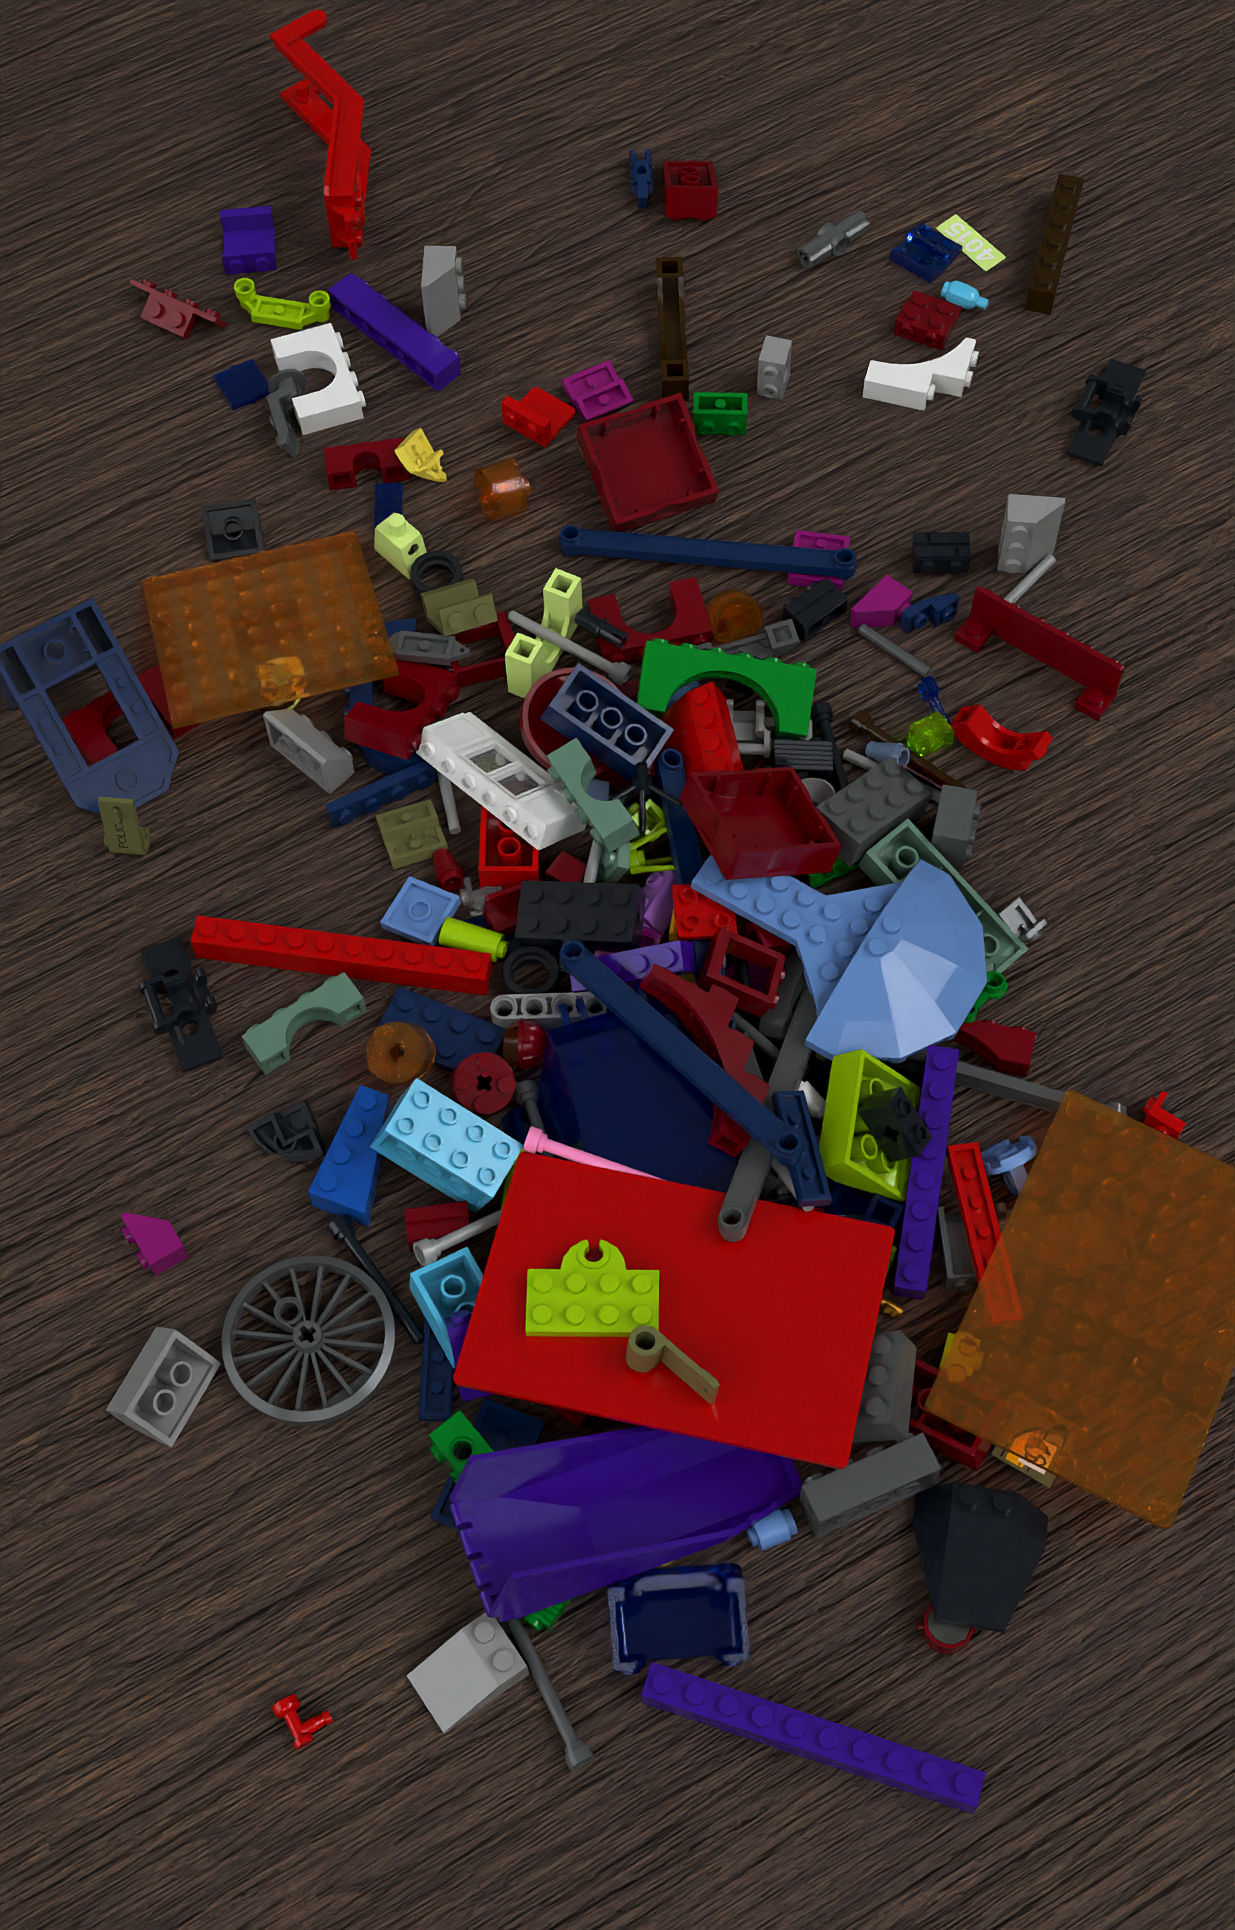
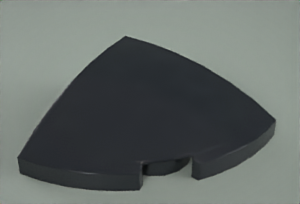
[246,1100,326,1161]

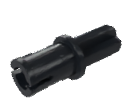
[574,609,629,649]

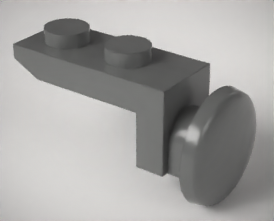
[266,369,307,458]

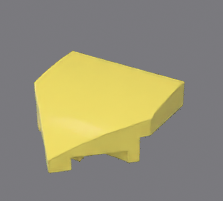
[394,428,447,483]

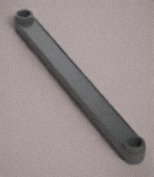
[718,983,817,1242]
[879,1051,1127,1135]

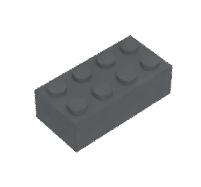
[816,757,933,867]
[799,1433,941,1539]

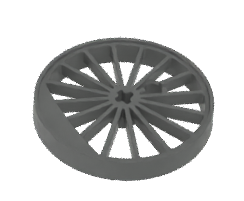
[222,1255,395,1426]

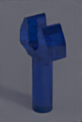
[918,675,951,729]

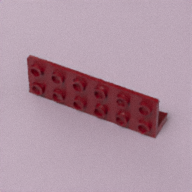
[954,586,1125,722]

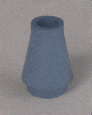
[865,741,910,768]

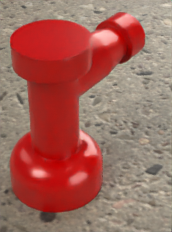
[271,1694,333,1750]

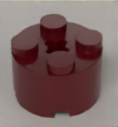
[450,1052,516,1116]

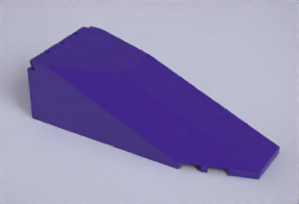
[450,1426,803,1622]

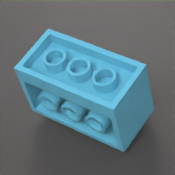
[370,1078,524,1213]

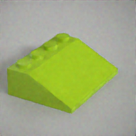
[819,1049,921,1202]

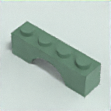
[546,738,640,853]
[242,972,367,1075]

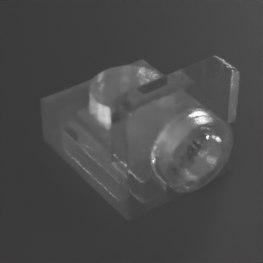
[460,877,502,917]

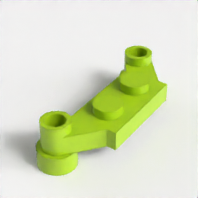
[234,278,331,330]

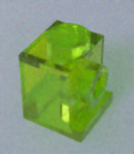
[907,711,954,756]

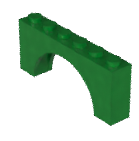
[636,638,817,740]

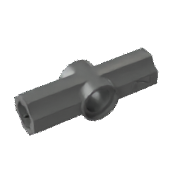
[797,210,870,269]

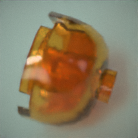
[706,588,764,645]

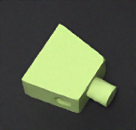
[374,513,427,580]

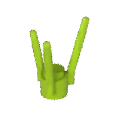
[625,827,674,875]

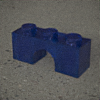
[814,1176,904,1232]

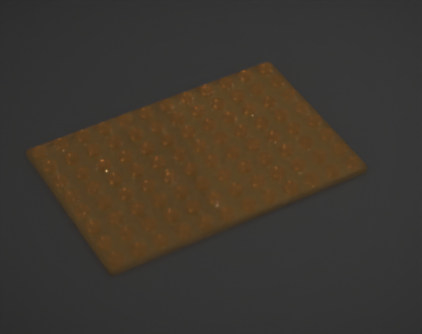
[924,1090,1235,1530]

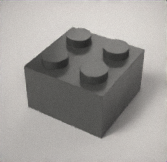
[931,784,981,870]

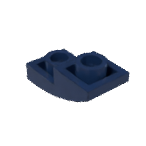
[900,594,960,634]

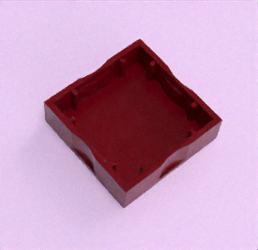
[576,393,719,532]
[680,767,842,880]

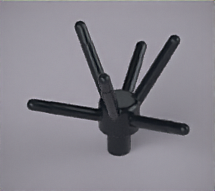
[607,762,682,833]

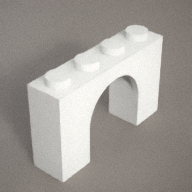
[270,323,366,435]

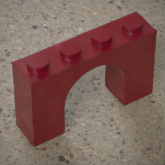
[588,577,713,664]
[345,657,460,760]
[61,664,199,766]

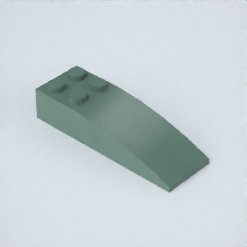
[858,819,1029,973]

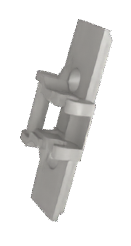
[726,699,812,758]

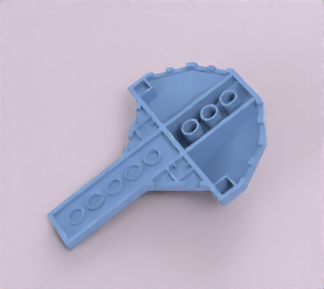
[691,854,987,1063]

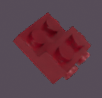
[894,290,962,351]

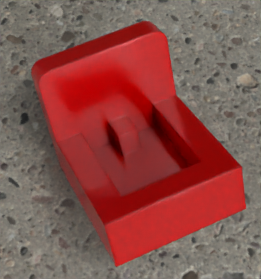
[1142,1091,1186,1145]

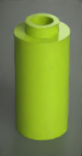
[439,916,509,963]

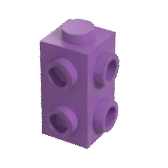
[642,870,677,933]

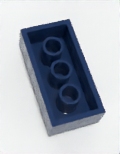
[540,663,674,783]

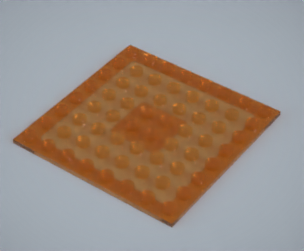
[142,531,399,729]

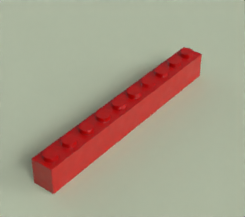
[190,915,493,996]

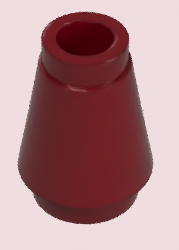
[432,848,465,892]

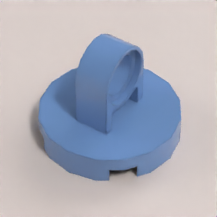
[981,1136,1038,1196]

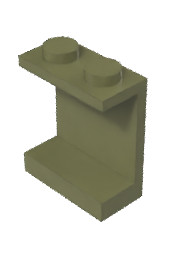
[420,578,498,637]

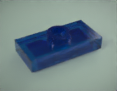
[374,483,403,530]

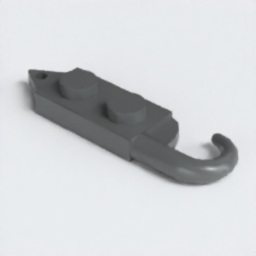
[360,626,471,666]

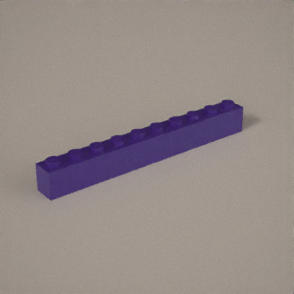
[641,1662,986,1814]

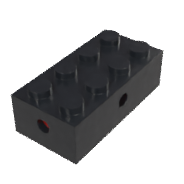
[515,880,646,952]

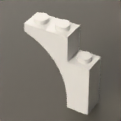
[863,338,979,411]

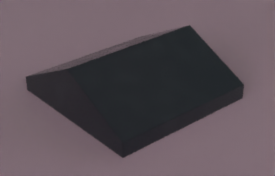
[201,498,265,561]

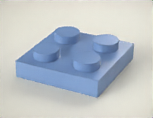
[380,876,462,946]

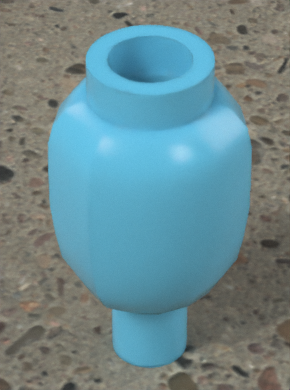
[941,280,989,310]

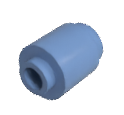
[746,1508,798,1551]

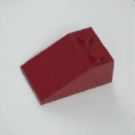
[662,161,718,221]

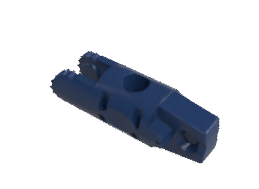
[629,149,654,208]

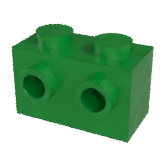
[693,392,748,436]

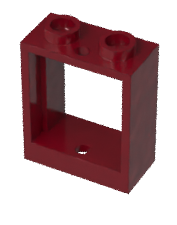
[441,611,514,688]
[696,927,786,1018]

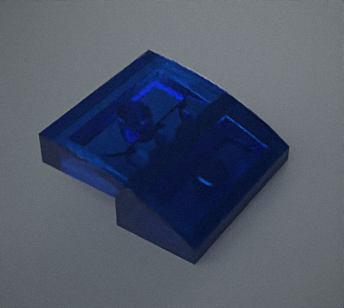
[889,223,963,283]

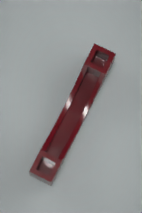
[951,1020,1036,1077]

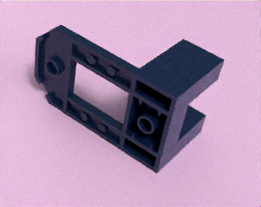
[0,598,179,814]

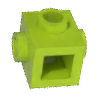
[627,799,665,843]

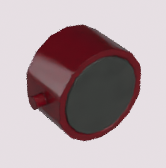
[917,1604,977,1655]

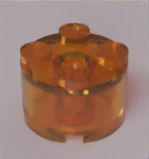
[474,458,531,521]
[366,1022,436,1083]

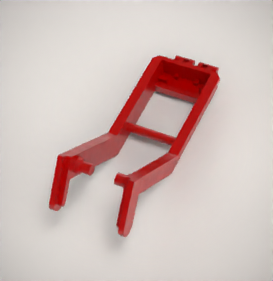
[270,10,371,260]

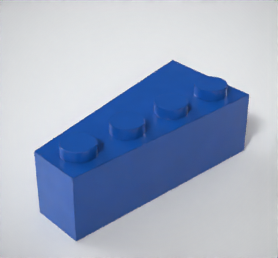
[308,1085,392,1227]

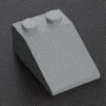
[407,1612,529,1734]

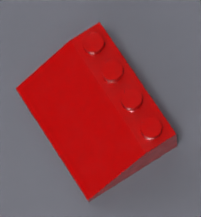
[656,681,744,780]

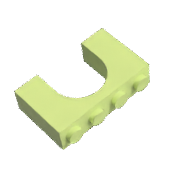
[505,568,583,698]

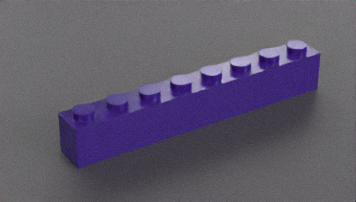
[892,1045,959,1300]

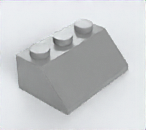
[421,246,466,337]
[997,494,1065,573]
[263,709,355,794]
[106,1326,221,1447]

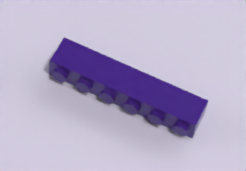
[328,273,461,392]

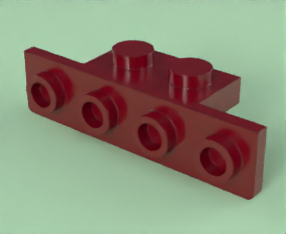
[129,278,227,339]

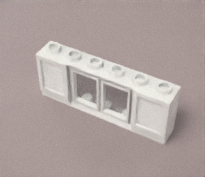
[416,712,586,851]

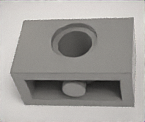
[757,335,792,400]

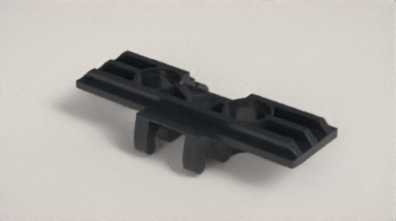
[1067,359,1146,466]
[138,937,223,1073]

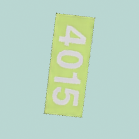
[936,214,1007,271]

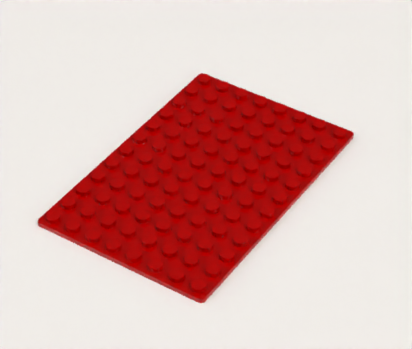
[453,1152,895,1470]

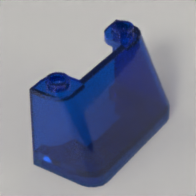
[607,1563,750,1675]

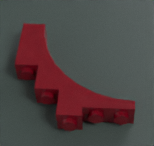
[639,963,771,1158]

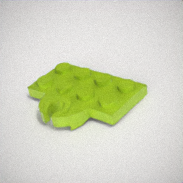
[525,1239,659,1337]

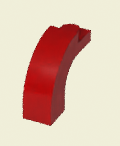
[948,704,1053,771]

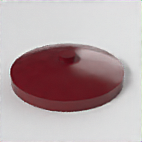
[520,667,622,778]

